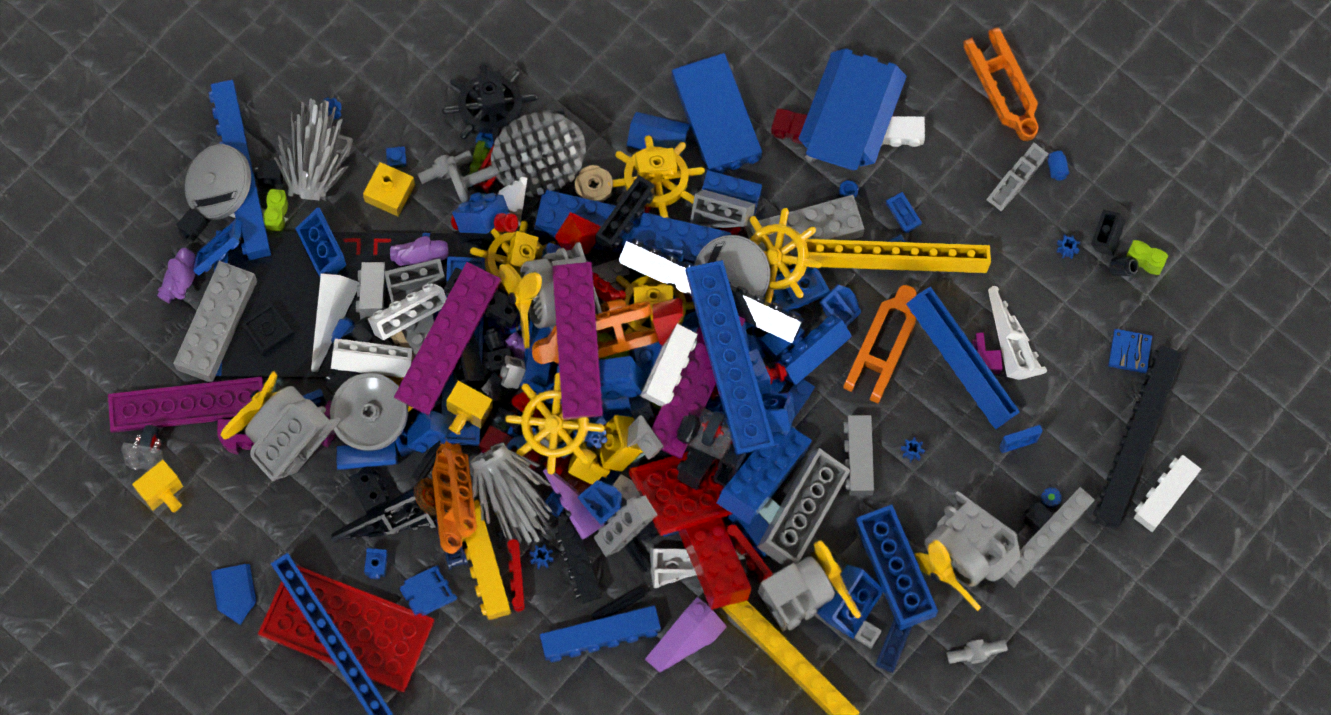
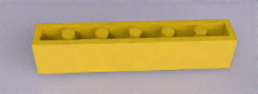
[462,500,511,620]

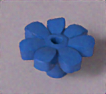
[323,97,342,120]
[584,429,607,449]

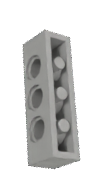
[594,495,657,557]

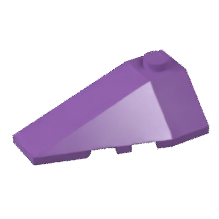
[543,468,607,539]
[645,597,727,672]

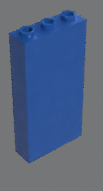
[672,53,762,174]

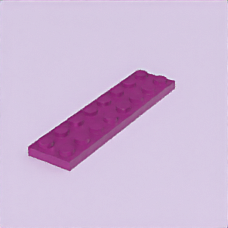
[394,262,502,416]
[552,262,603,420]
[651,316,745,459]
[108,377,264,433]

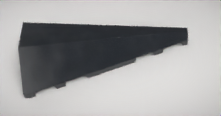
[331,487,436,543]

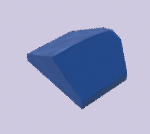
[820,285,861,327]
[577,480,622,525]

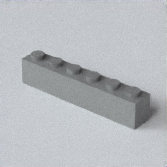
[1002,487,1094,587]

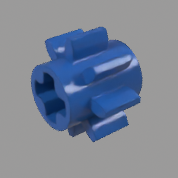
[1056,235,1080,259]
[900,437,925,463]
[530,544,554,569]

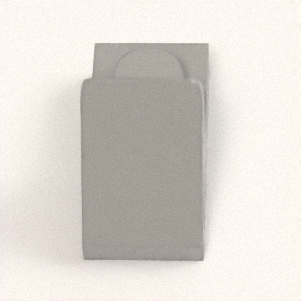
[627,415,664,459]

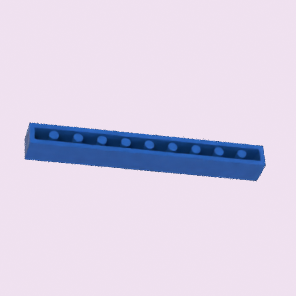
[209,80,271,260]
[271,553,393,715]

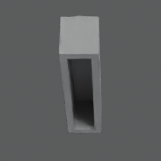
[843,415,874,495]

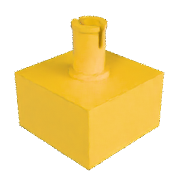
[363,162,415,217]
[447,381,492,435]
[598,415,643,471]
[132,460,183,512]

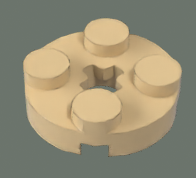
[575,165,613,202]

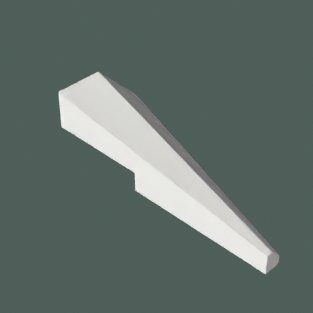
[495,177,527,227]
[311,274,360,372]
[988,286,1047,380]
[650,548,745,588]

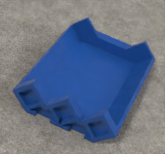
[798,49,907,171]

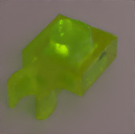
[469,140,488,174]

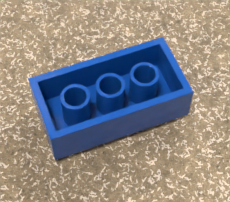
[557,356,644,400]

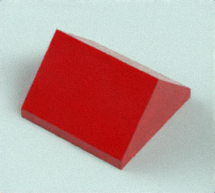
[555,212,601,254]
[653,298,683,346]

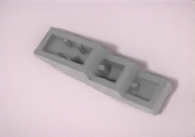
[986,143,1049,211]

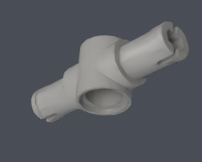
[418,150,473,184]
[947,639,1007,664]

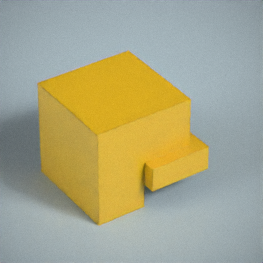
[568,442,610,484]

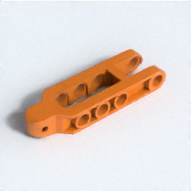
[963,27,1038,141]
[843,285,917,404]
[532,301,658,364]
[432,438,477,554]

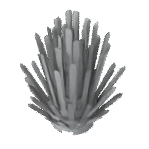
[274,98,350,200]
[470,443,553,545]

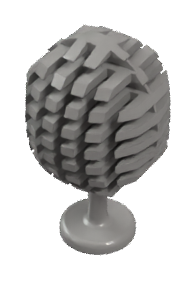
[448,110,586,203]

